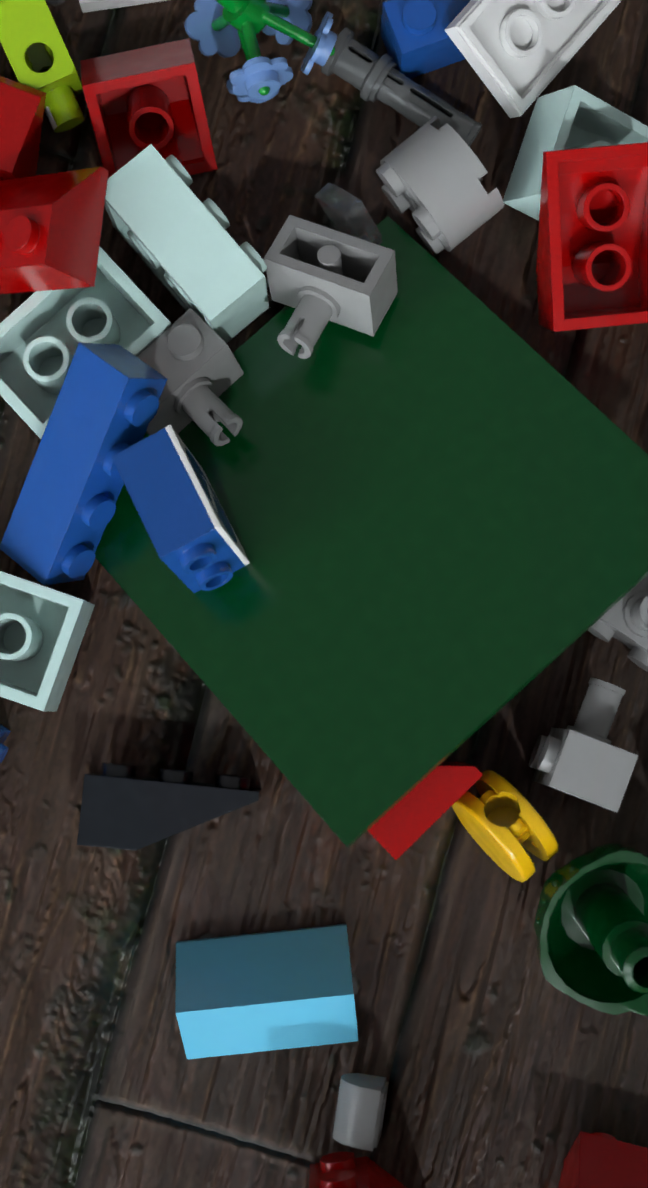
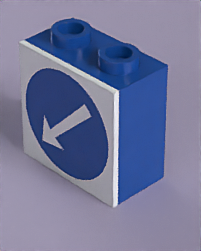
[111,425,250,593]

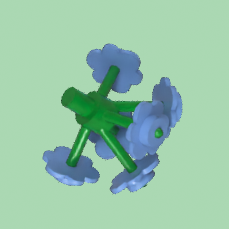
[184,0,337,103]

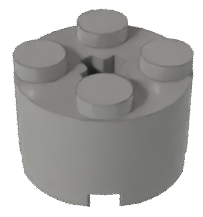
[376,116,504,256]

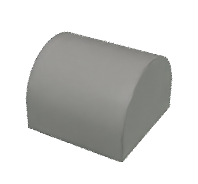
[332,1073,389,1151]

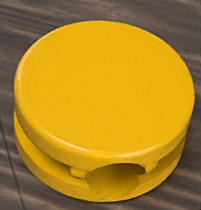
[452,770,559,882]

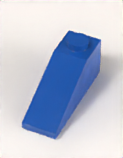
[380,0,470,79]

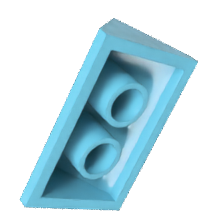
[175,923,359,1059]

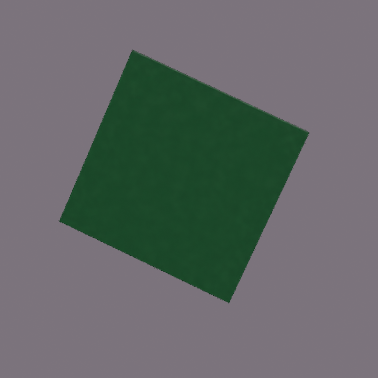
[95,216,648,848]

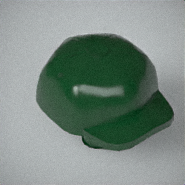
[534,843,648,1016]

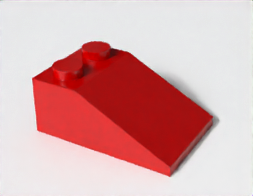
[536,142,648,332]

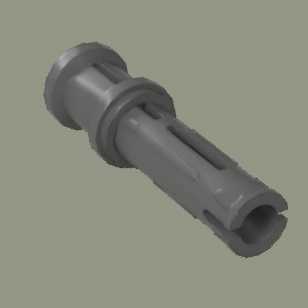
[320,27,483,147]

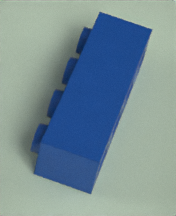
[0,343,168,586]

